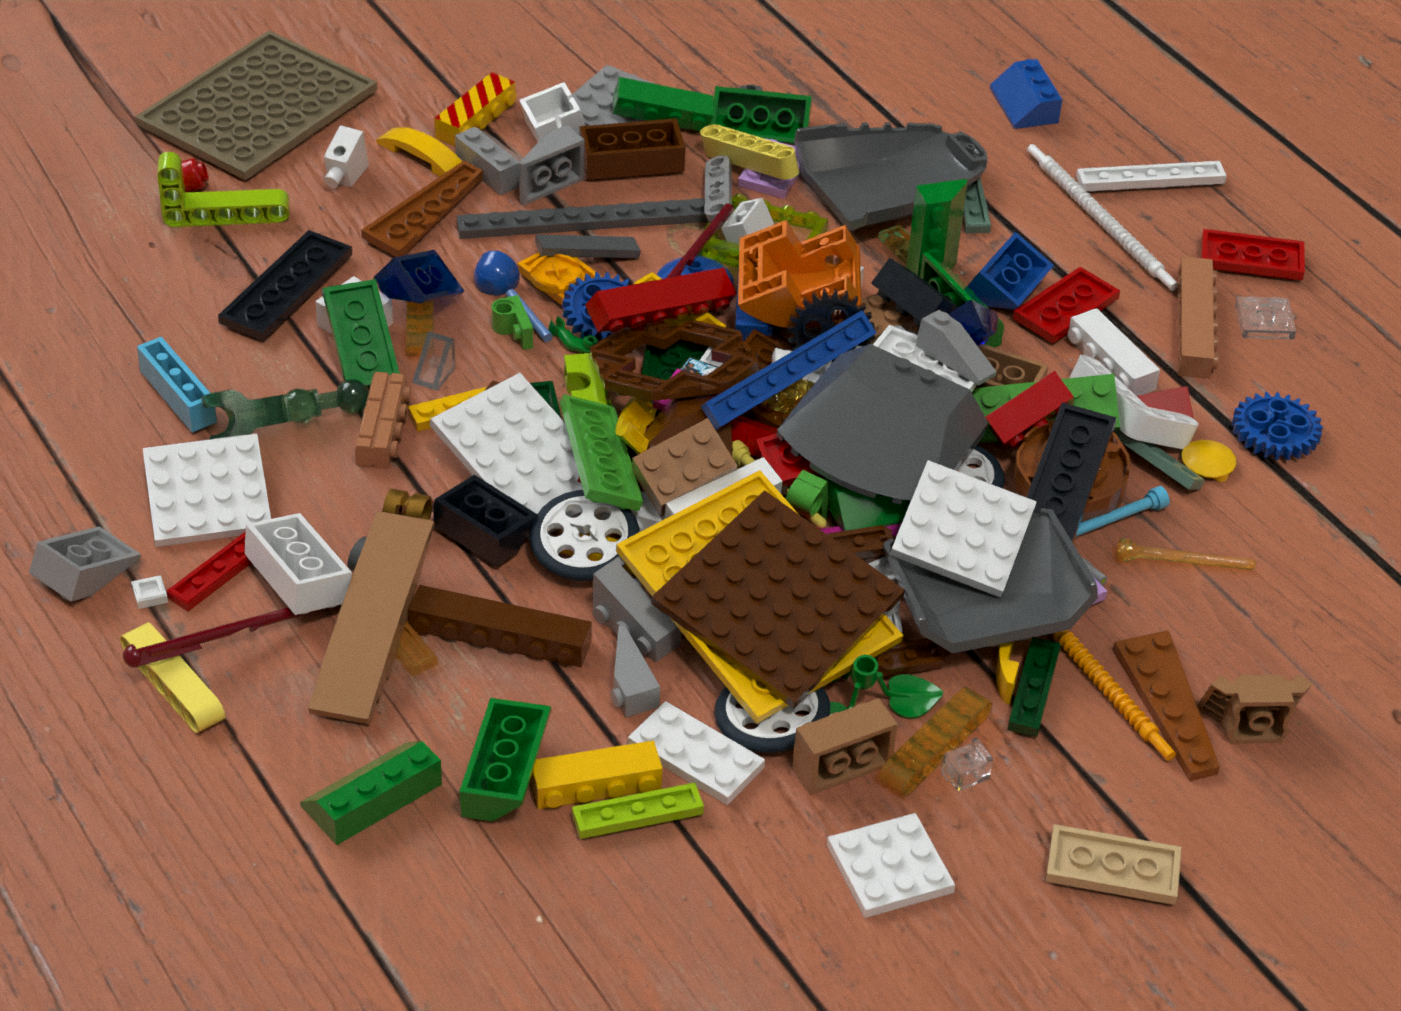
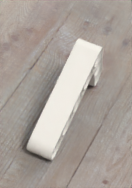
[1069,355,1199,449]

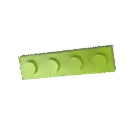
[572,783,704,839]

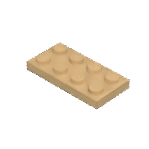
[1045,824,1182,905]

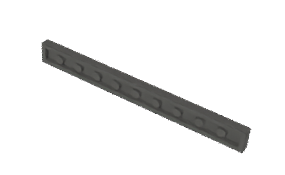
[457,198,708,239]

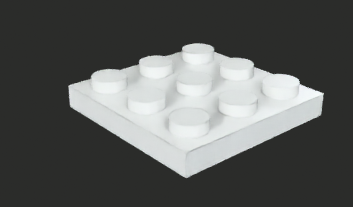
[827,813,955,918]

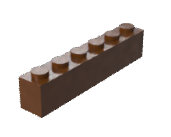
[408,585,592,667]

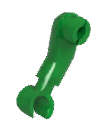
[548,316,598,354]

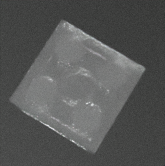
[1235,296,1296,339]

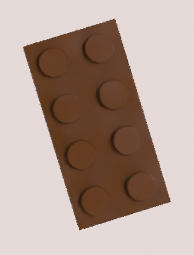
[579,119,686,180]

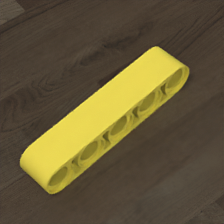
[700,125,799,180]
[120,622,225,733]

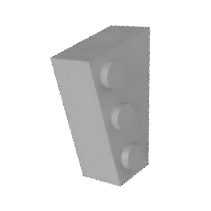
[593,556,682,663]

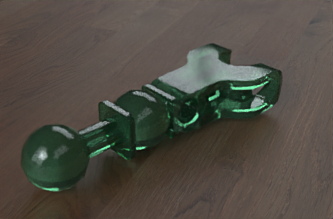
[201,379,369,440]

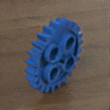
[562,272,629,341]
[1232,392,1323,461]

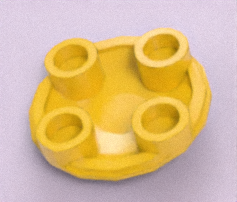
[1181,440,1237,482]

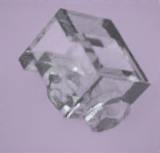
[941,737,993,791]

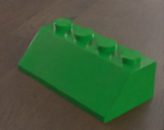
[711,86,812,144]
[906,179,967,277]
[920,252,1004,348]
[825,478,911,531]
[459,698,551,821]
[300,741,442,846]

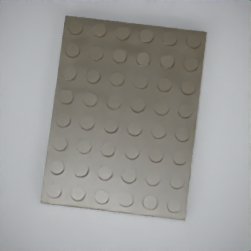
[135,30,377,180]

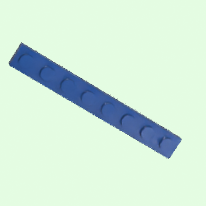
[701,310,877,430]

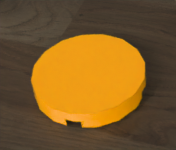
[530,254,582,294]

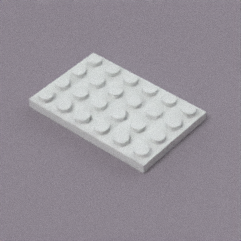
[430,373,583,540]

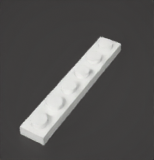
[1076,161,1227,192]

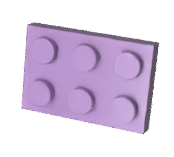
[738,138,801,199]

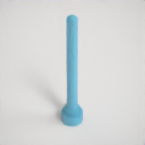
[1075,486,1170,537]

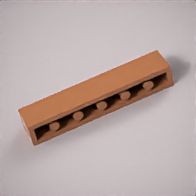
[1177,256,1219,379]

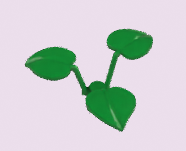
[830,655,943,719]

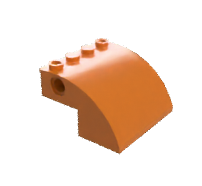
[738,220,862,328]

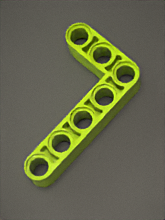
[157,152,289,227]

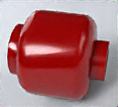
[182,158,209,193]

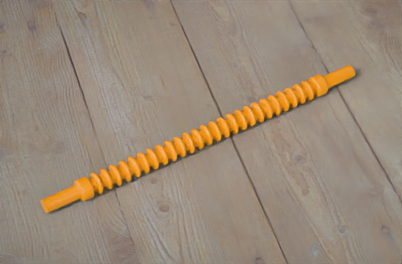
[1050,630,1176,761]

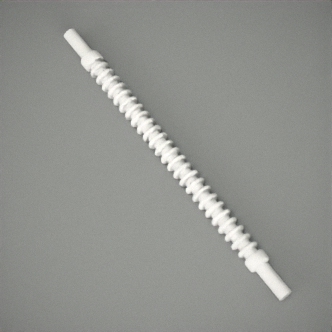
[1027,144,1179,291]

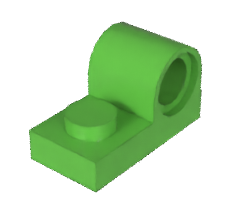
[491,295,533,350]
[786,470,828,519]

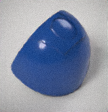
[474,250,520,296]

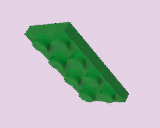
[322,279,400,392]

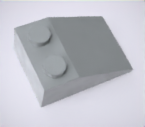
[519,125,585,206]
[29,526,141,601]

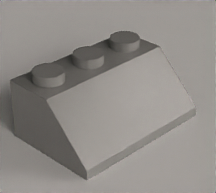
[455,127,522,196]

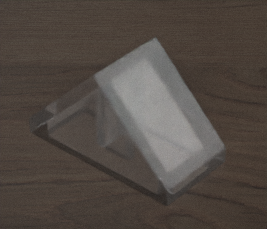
[412,331,455,391]

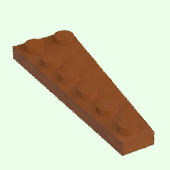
[361,160,483,259]
[1113,630,1220,781]

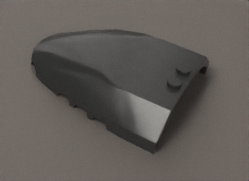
[794,122,988,231]

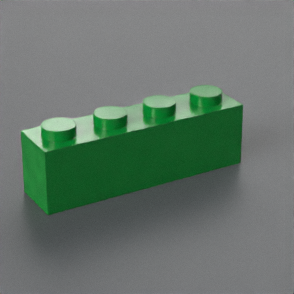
[613,77,713,132]

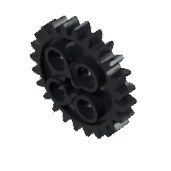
[788,288,875,362]

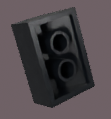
[871,257,968,328]
[433,474,538,567]

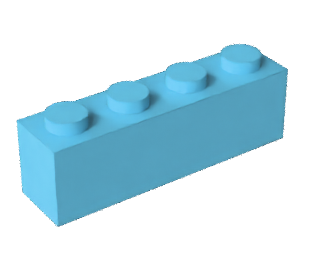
[137,336,217,432]

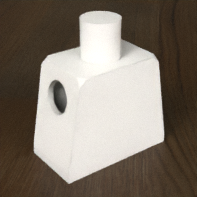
[324,125,369,188]

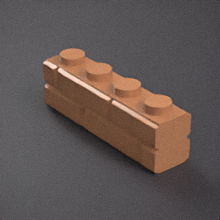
[355,372,411,469]

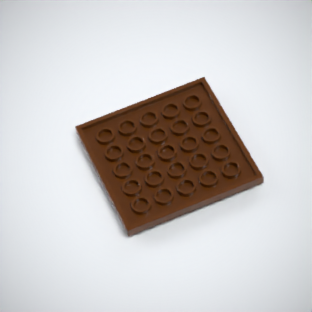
[651,490,905,709]

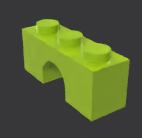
[564,353,612,406]

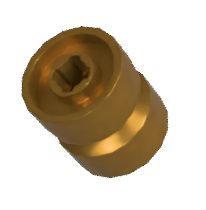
[382,488,433,520]

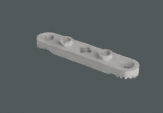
[705,155,732,222]

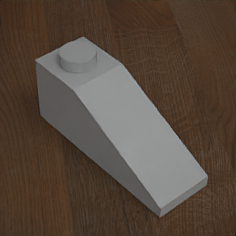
[915,310,996,385]
[611,625,660,718]

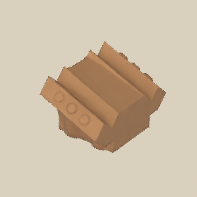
[1197,674,1313,744]

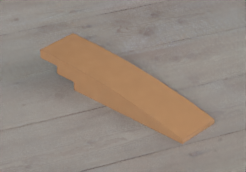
[308,511,435,725]

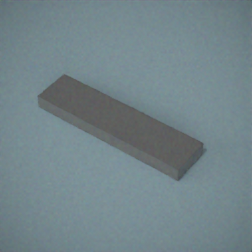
[535,234,641,258]

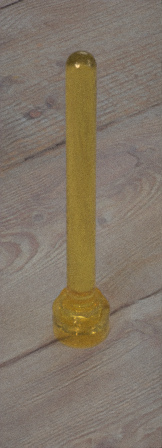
[1116,538,1256,570]

